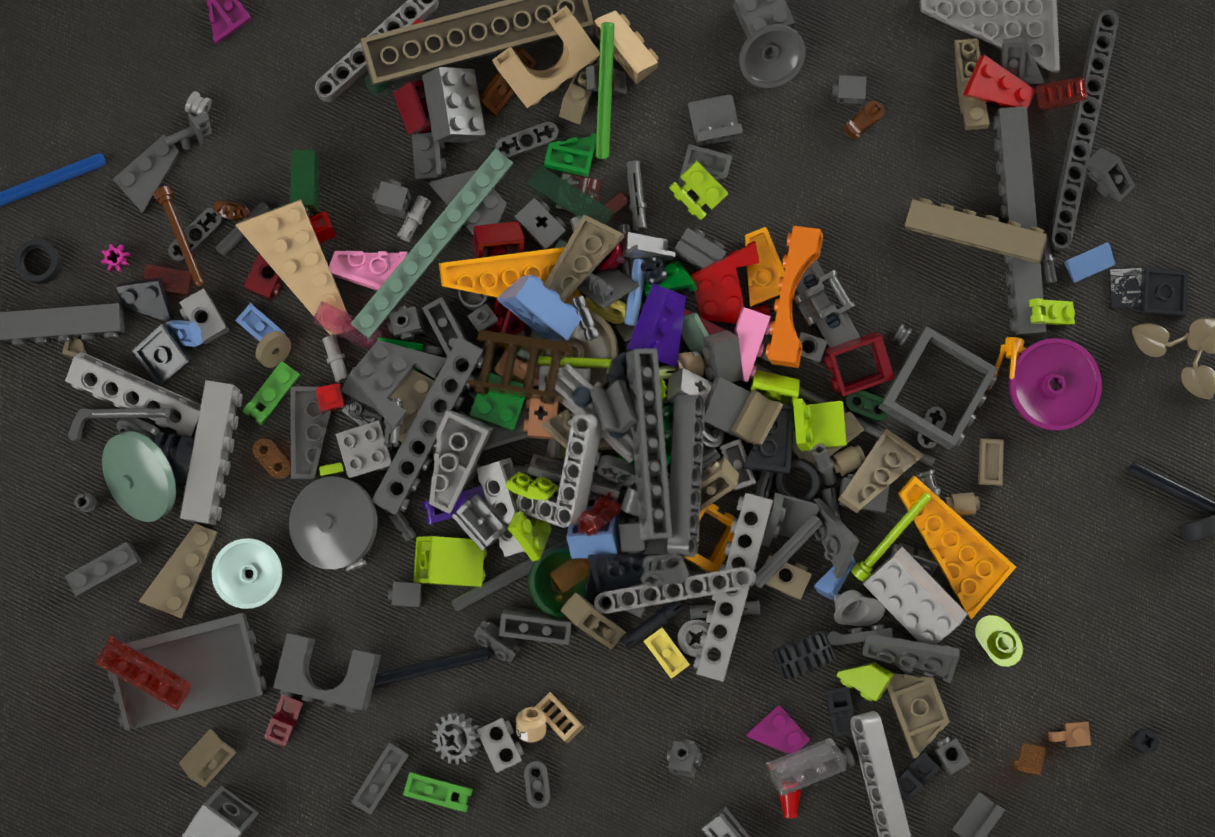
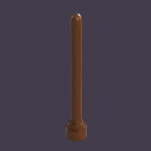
[153,186,204,287]

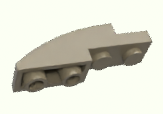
[955,38,989,130]

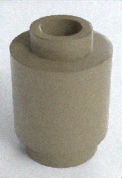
[832,445,865,476]
[945,492,980,517]

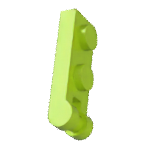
[1029,298,1075,326]

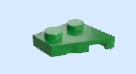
[544,133,597,177]
[643,260,697,297]

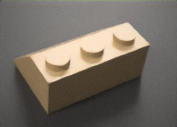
[594,10,658,85]

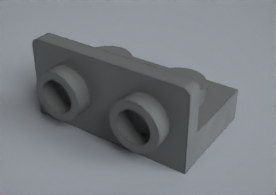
[412,133,447,181]

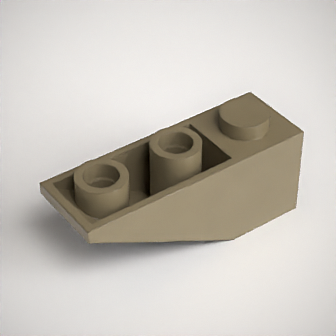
[559,57,600,125]

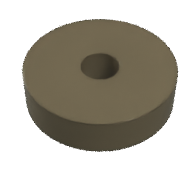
[255,331,291,368]

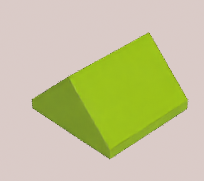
[749,370,800,405]

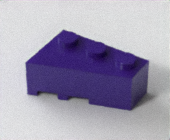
[627,284,686,367]

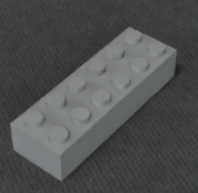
[180,380,243,525]

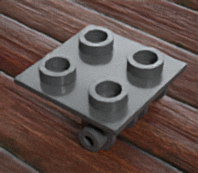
[576,268,639,308]

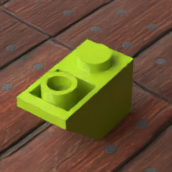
[836,662,895,701]

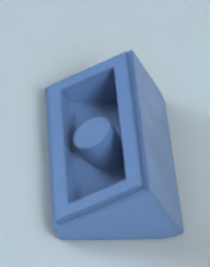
[1064,242,1115,283]

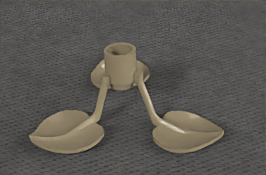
[1132,318,1215,399]

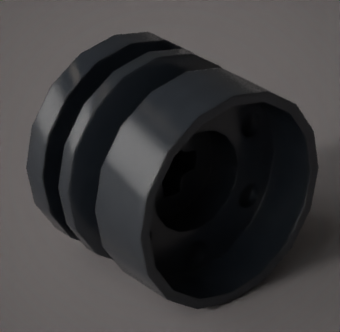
[154,432,195,485]

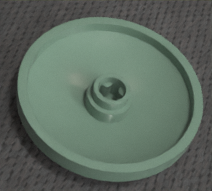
[102,431,176,522]

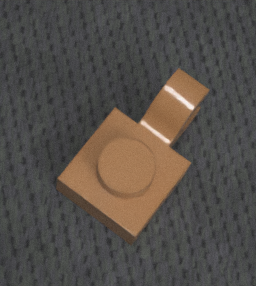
[1048,721,1091,747]

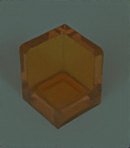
[1013,743,1046,775]

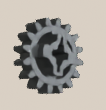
[432,712,481,765]

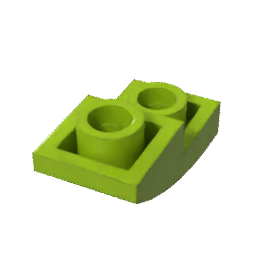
[505,472,560,500]

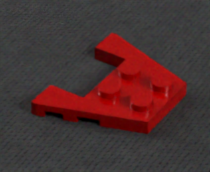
[692,241,772,324]

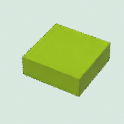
[319,462,346,477]

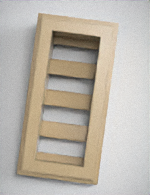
[534,692,584,743]

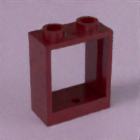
[824,332,894,397]

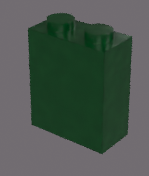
[290,150,320,217]

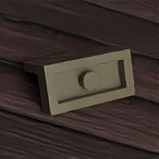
[730,390,783,445]
[179,729,236,788]

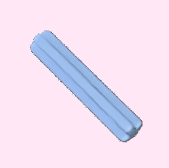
[624,258,645,326]

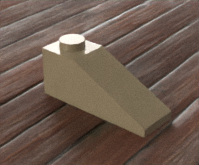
[561,592,626,650]

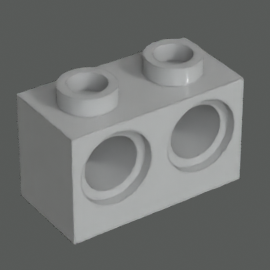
[477,717,524,773]

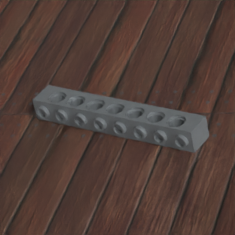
[371,337,485,515]
[626,348,672,540]

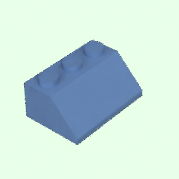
[497,275,582,341]

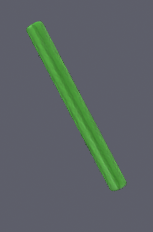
[596,22,615,159]

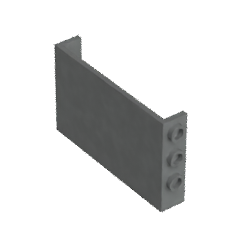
[106,613,267,731]

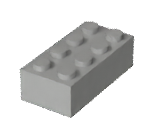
[863,547,967,645]

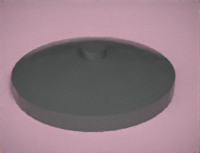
[289,477,377,570]

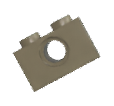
[763,553,812,600]

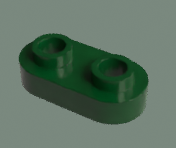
[845,390,889,421]

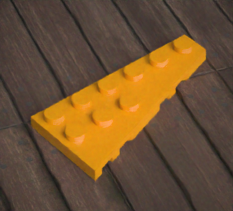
[439,247,581,305]
[898,476,1016,619]

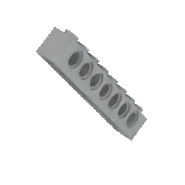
[694,493,773,682]

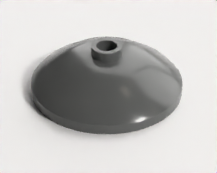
[739,24,806,88]

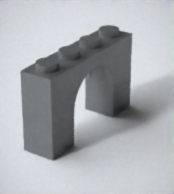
[273,633,381,714]

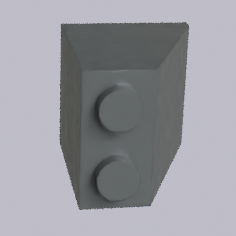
[182,786,259,837]

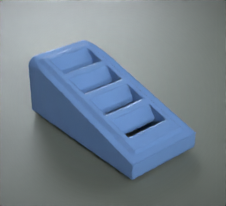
[814,557,856,600]

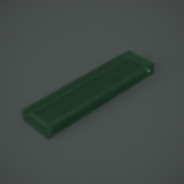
[527,165,614,225]

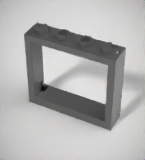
[878,326,998,450]

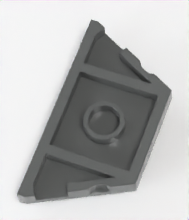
[429,170,507,234]

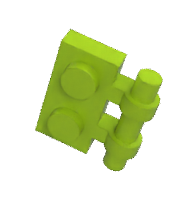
[669,160,728,220]

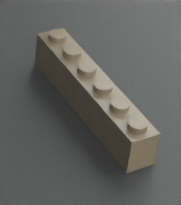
[905,198,1048,264]

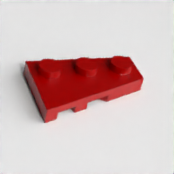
[962,55,1035,109]

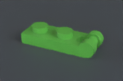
[243,361,301,426]
[403,772,473,812]

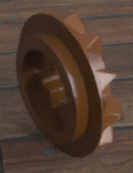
[213,200,250,220]

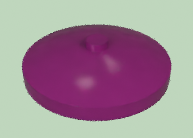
[1009,338,1102,431]

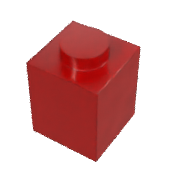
[315,383,344,413]

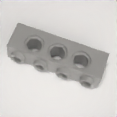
[476,458,530,557]

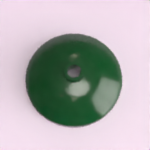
[528,548,590,618]

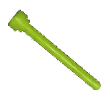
[523,356,612,368]
[851,493,931,582]

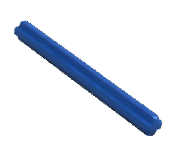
[0,153,106,206]

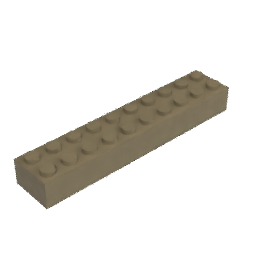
[360,0,594,86]

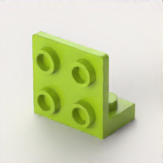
[793,398,847,451]

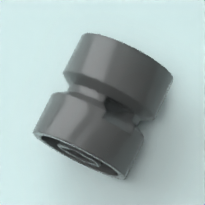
[458,290,489,312]

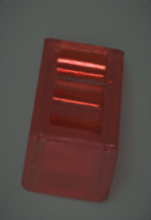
[1036,77,1088,110]

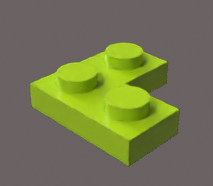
[508,511,552,562]

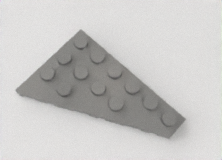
[920,0,1060,73]

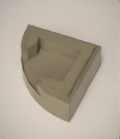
[62,336,86,357]

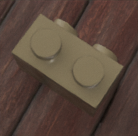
[700,457,739,511]

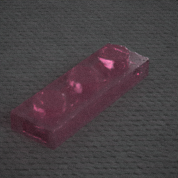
[312,301,383,351]

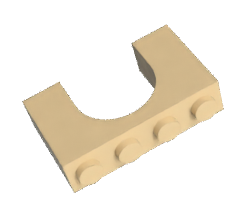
[492,6,600,108]

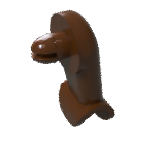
[843,101,885,140]

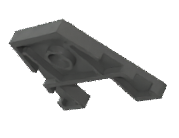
[350,340,446,430]

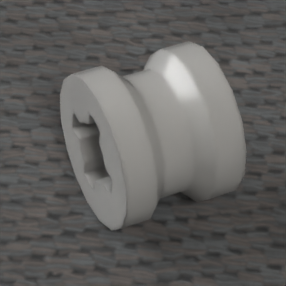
[185,91,212,116]

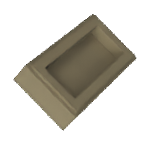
[978,439,1004,486]

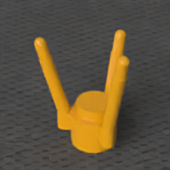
[988,337,1026,389]

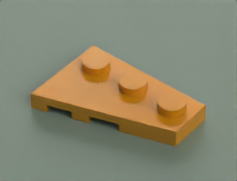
[745,227,785,308]

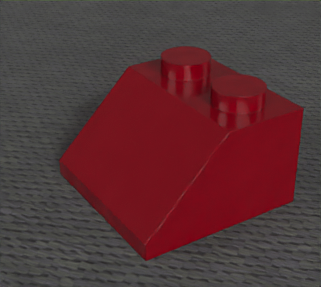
[393,81,432,135]
[473,221,524,258]

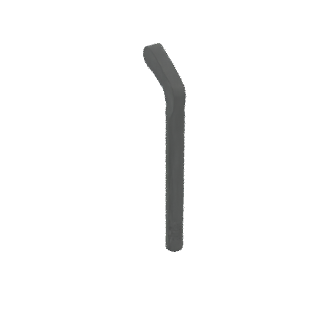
[68,408,170,442]

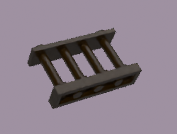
[468,330,574,405]

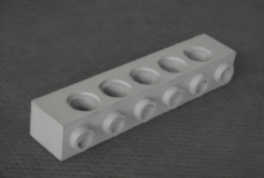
[65,352,201,437]

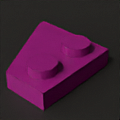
[207,0,252,44]
[745,705,810,755]

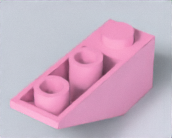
[734,307,771,382]

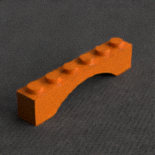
[766,226,823,368]

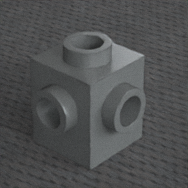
[387,306,425,341]
[667,739,702,778]

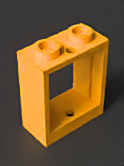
[683,504,738,573]

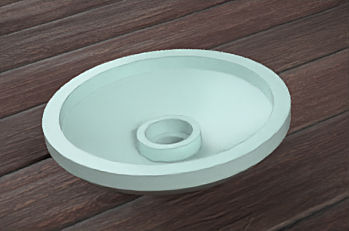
[212,538,282,609]

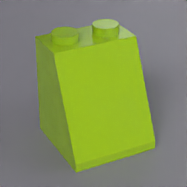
[413,536,487,587]

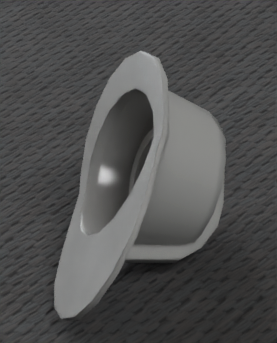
[834,590,885,626]

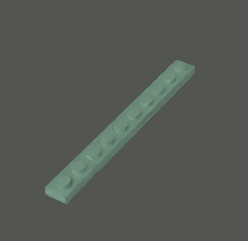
[351,149,513,339]

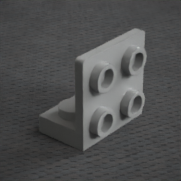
[336,420,392,478]

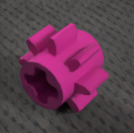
[101,244,130,273]

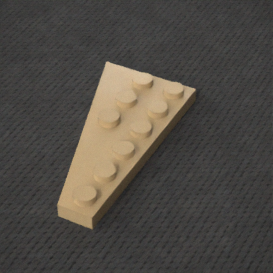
[236,199,353,336]

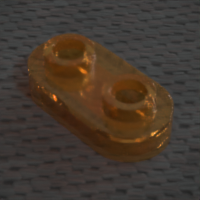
[253,438,291,480]

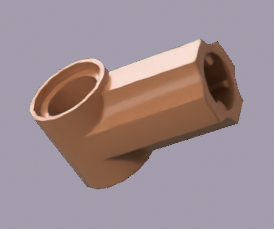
[494,350,540,389]

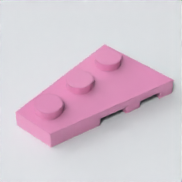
[329,251,408,291]

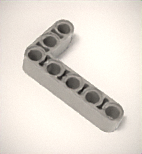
[516,413,602,527]

